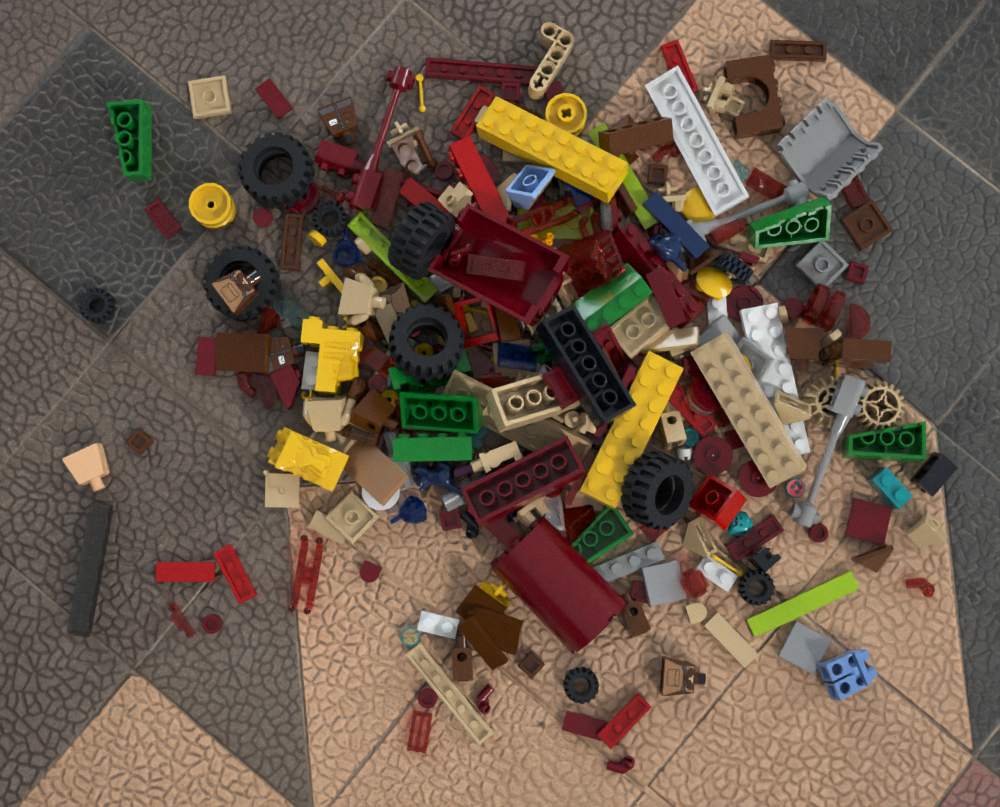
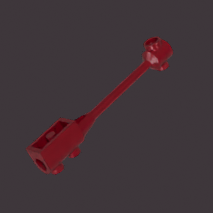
[346,66,415,215]
[315,139,456,198]

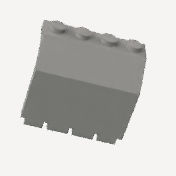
[777,97,883,201]

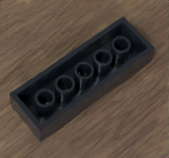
[535,304,636,429]

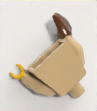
[338,265,386,329]
[301,378,369,442]

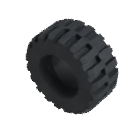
[238,132,315,210]
[388,202,455,280]
[203,245,281,321]
[389,303,465,382]
[621,451,694,530]

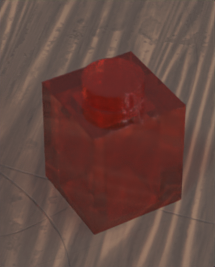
[362,345,395,378]

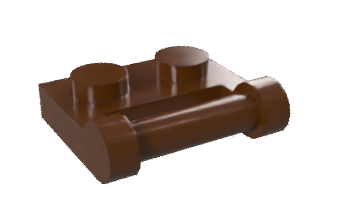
[391,129,438,179]

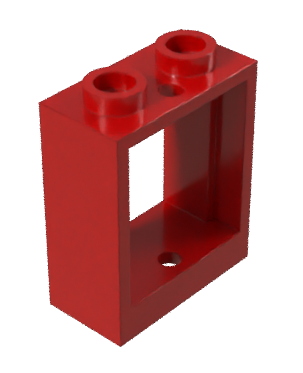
[453,295,501,349]

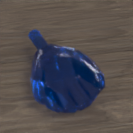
[332,228,361,266]
[389,496,427,524]

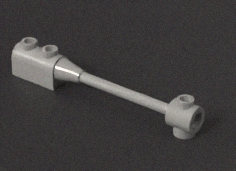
[664,179,810,254]
[789,373,868,527]

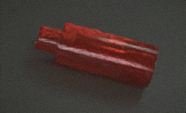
[710,219,748,245]

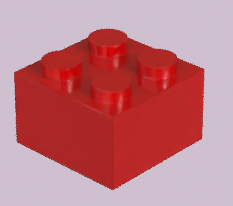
[689,474,747,531]

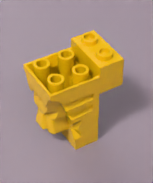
[301,316,365,395]
[266,427,349,492]

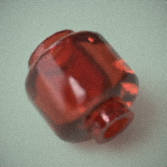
[680,568,709,599]

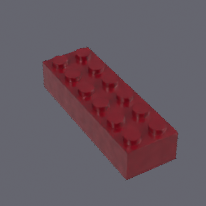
[461,436,587,527]

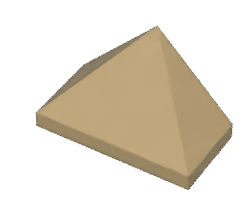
[496,173,517,215]
[774,390,812,425]
[682,516,718,558]

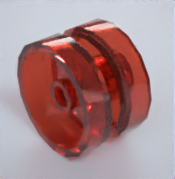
[802,283,846,332]

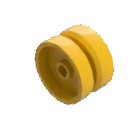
[545,93,587,137]
[189,183,236,230]

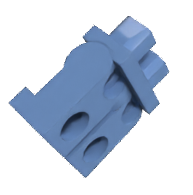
[816,649,878,701]

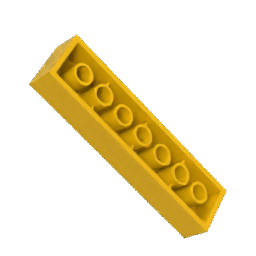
[476,96,628,204]
[578,351,684,509]

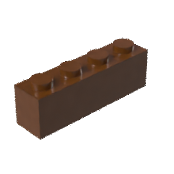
[598,116,674,158]

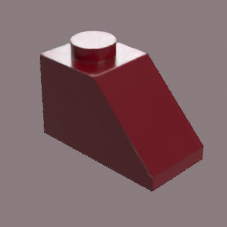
[270,364,302,410]

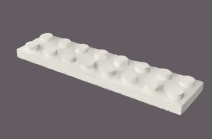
[645,66,750,216]
[739,303,810,454]

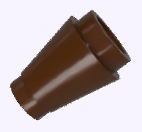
[358,319,385,342]

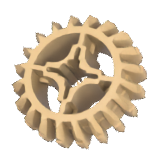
[854,380,906,431]

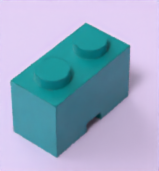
[866,467,913,509]

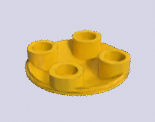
[682,187,716,223]
[695,266,732,301]

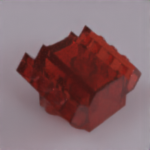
[557,229,626,293]

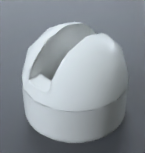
[677,447,692,461]

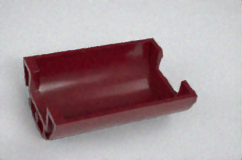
[428,203,570,326]
[490,517,627,654]

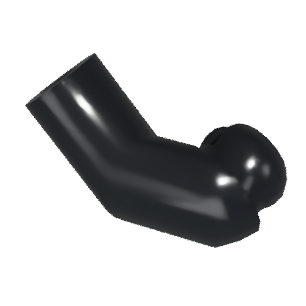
[460,510,479,539]

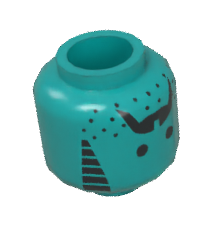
[726,511,753,536]

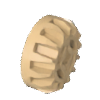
[801,376,839,428]

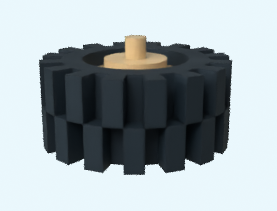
[717,253,754,285]

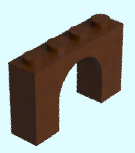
[722,54,785,140]
[819,338,892,369]

